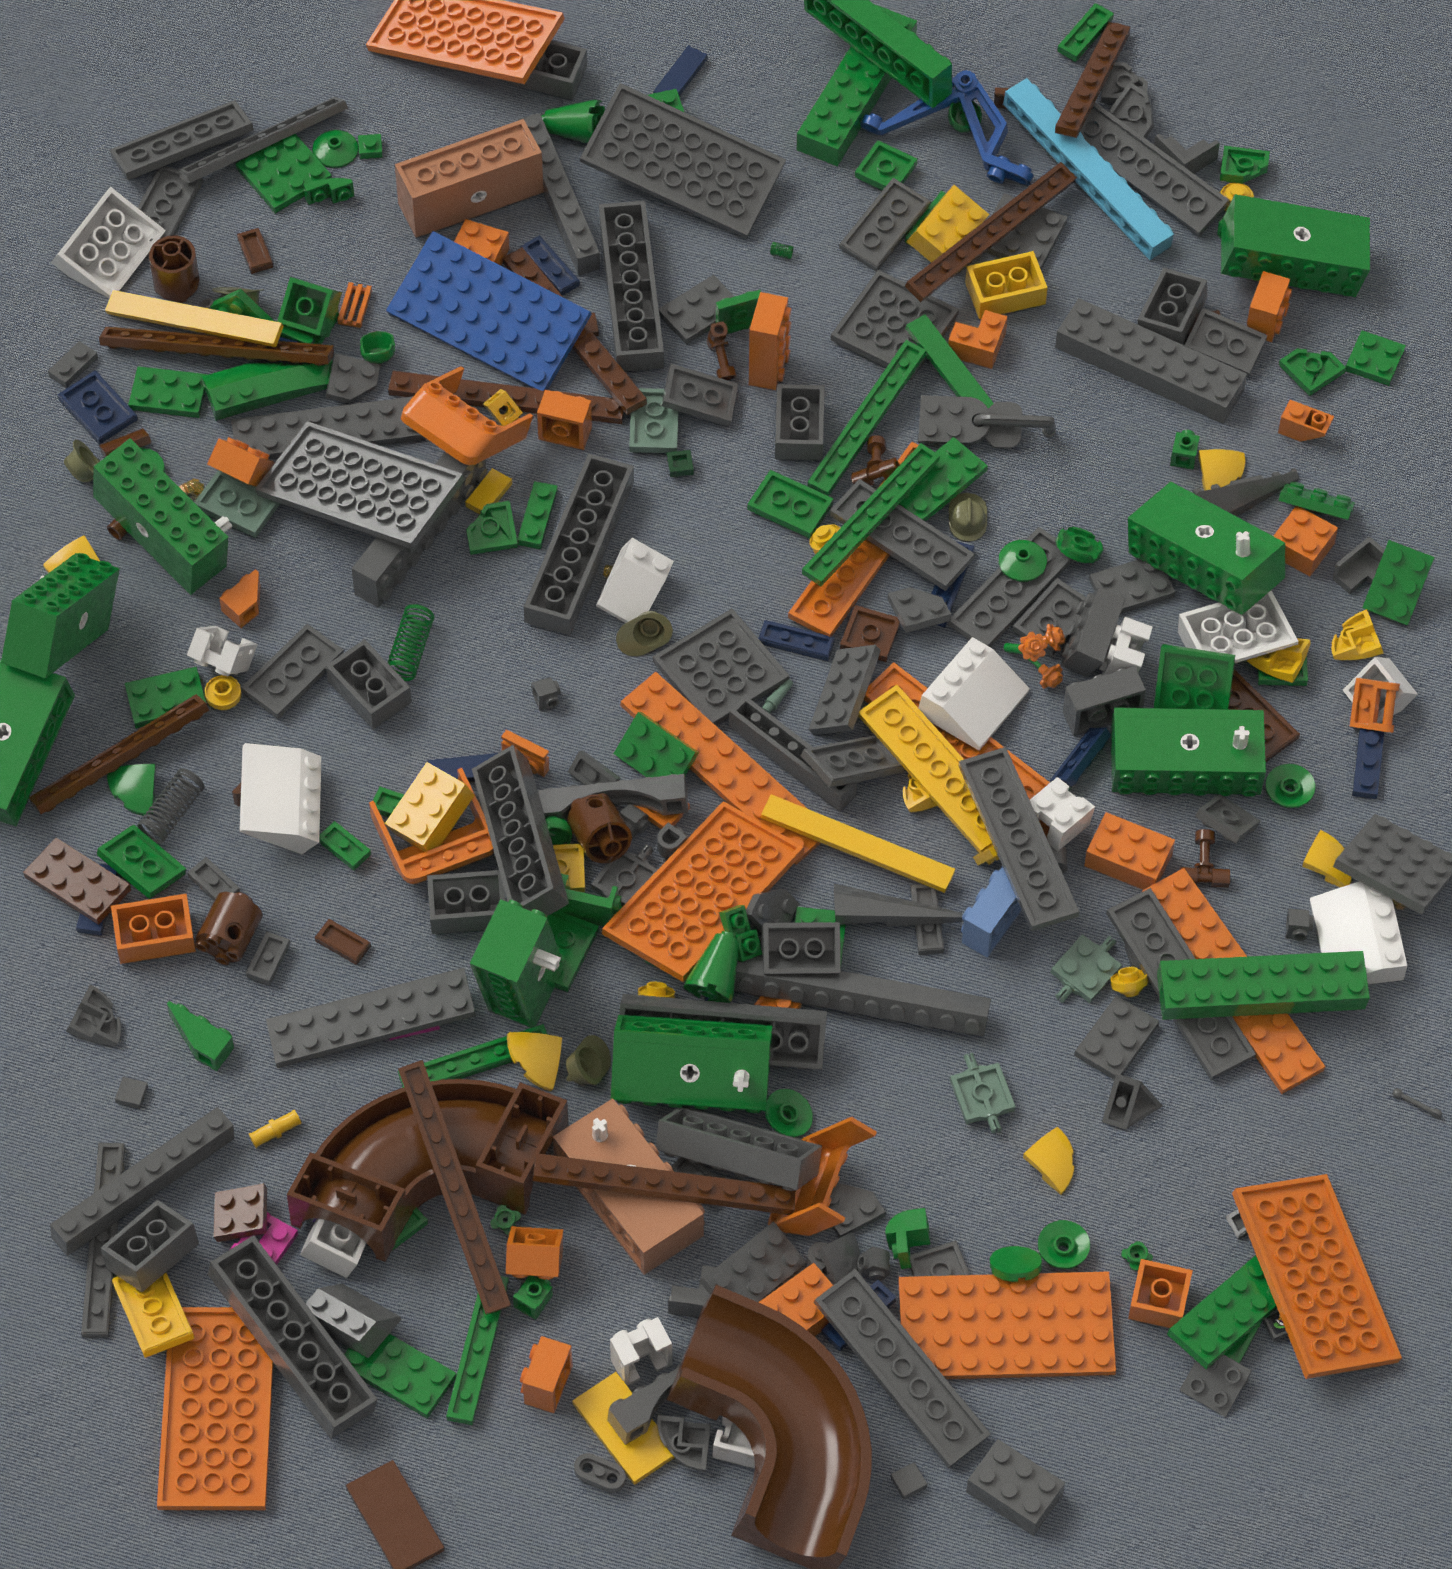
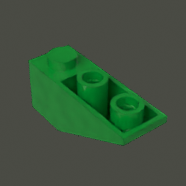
[167,1001,234,1071]

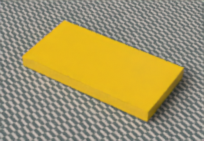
[112,1273,195,1358]
[572,1372,675,1485]

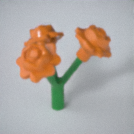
[1004,624,1065,689]

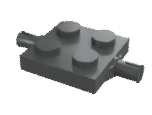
[591,844,658,906]

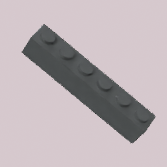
[729,695,857,812]

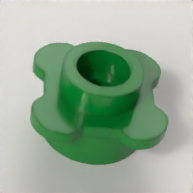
[490,1205,521,1235]
[1121,1241,1153,1271]

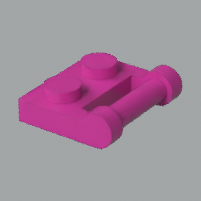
[230,1212,298,1265]

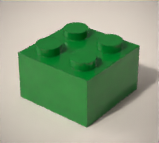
[277,277,342,337]

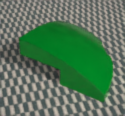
[107,764,156,816]

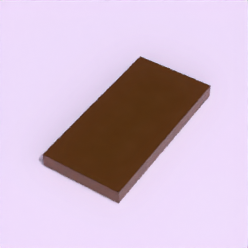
[1229,669,1300,763]
[346,1460,445,1569]

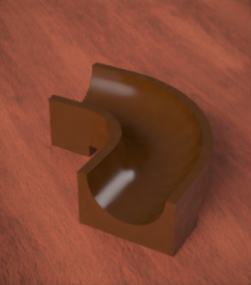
[287,1079,569,1262]
[667,1285,872,1569]

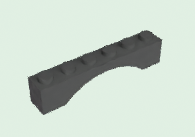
[537,774,688,822]
[607,1363,681,1445]

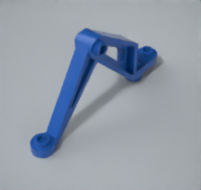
[860,70,1034,185]

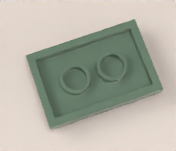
[629,388,679,453]
[194,470,281,538]

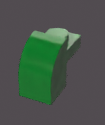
[885,1208,931,1269]

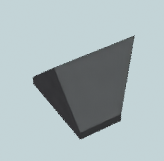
[1102,1074,1163,1130]

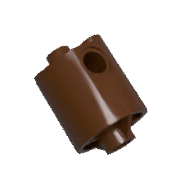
[149,235,200,303]
[568,793,632,863]
[194,892,263,966]

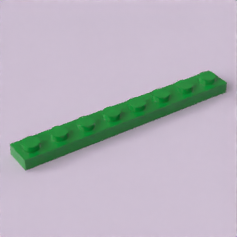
[808,340,926,496]
[802,443,940,587]

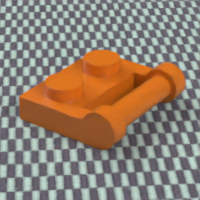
[1350,678,1400,733]

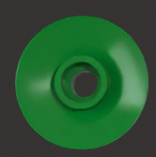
[312,130,358,168]
[998,540,1047,582]
[1265,764,1315,808]
[765,1089,813,1138]
[1038,1220,1090,1269]

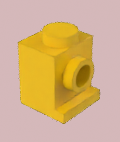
[483,389,523,426]

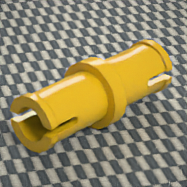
[248,1110,302,1148]

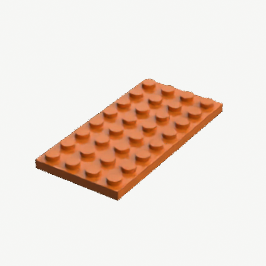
[366,0,565,84]
[602,801,804,982]
[1232,1174,1402,1379]
[898,1272,1116,1379]
[157,1307,274,1510]

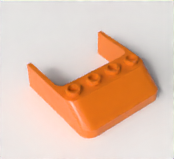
[401,366,533,465]
[369,768,494,884]
[768,1117,877,1236]

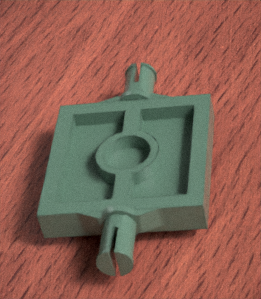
[1050,934,1122,1003]
[950,1053,1015,1133]

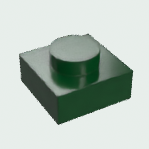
[667,450,694,477]

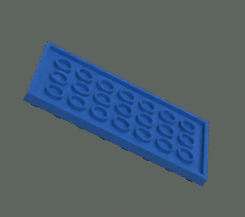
[386,231,592,391]

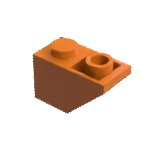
[1278,400,1334,442]
[219,569,261,628]

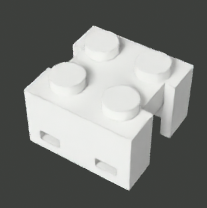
[1099,617,1152,675]
[187,626,258,676]
[1030,777,1095,851]
[610,1317,673,1386]
[713,1417,755,1468]

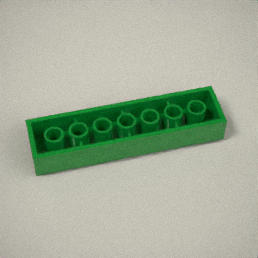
[804,0,952,108]
[796,5,917,167]
[1157,951,1370,1020]

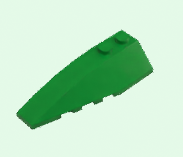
[202,360,332,421]

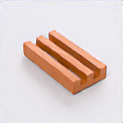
[338,282,372,328]

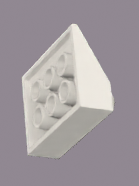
[51,187,166,298]
[1178,591,1299,663]
[919,637,1030,751]
[240,743,321,854]
[1310,881,1407,984]

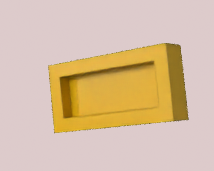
[465,468,512,514]

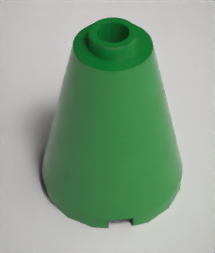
[541,99,605,144]
[684,931,739,1003]

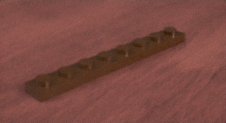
[1055,22,1130,138]
[29,694,209,814]

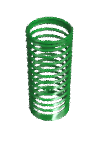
[388,604,435,681]

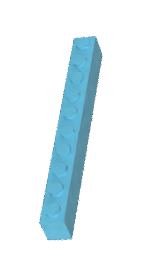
[1003,78,1174,260]

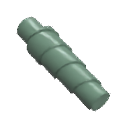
[762,679,793,714]

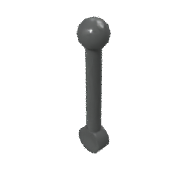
[1393,1088,1442,1119]

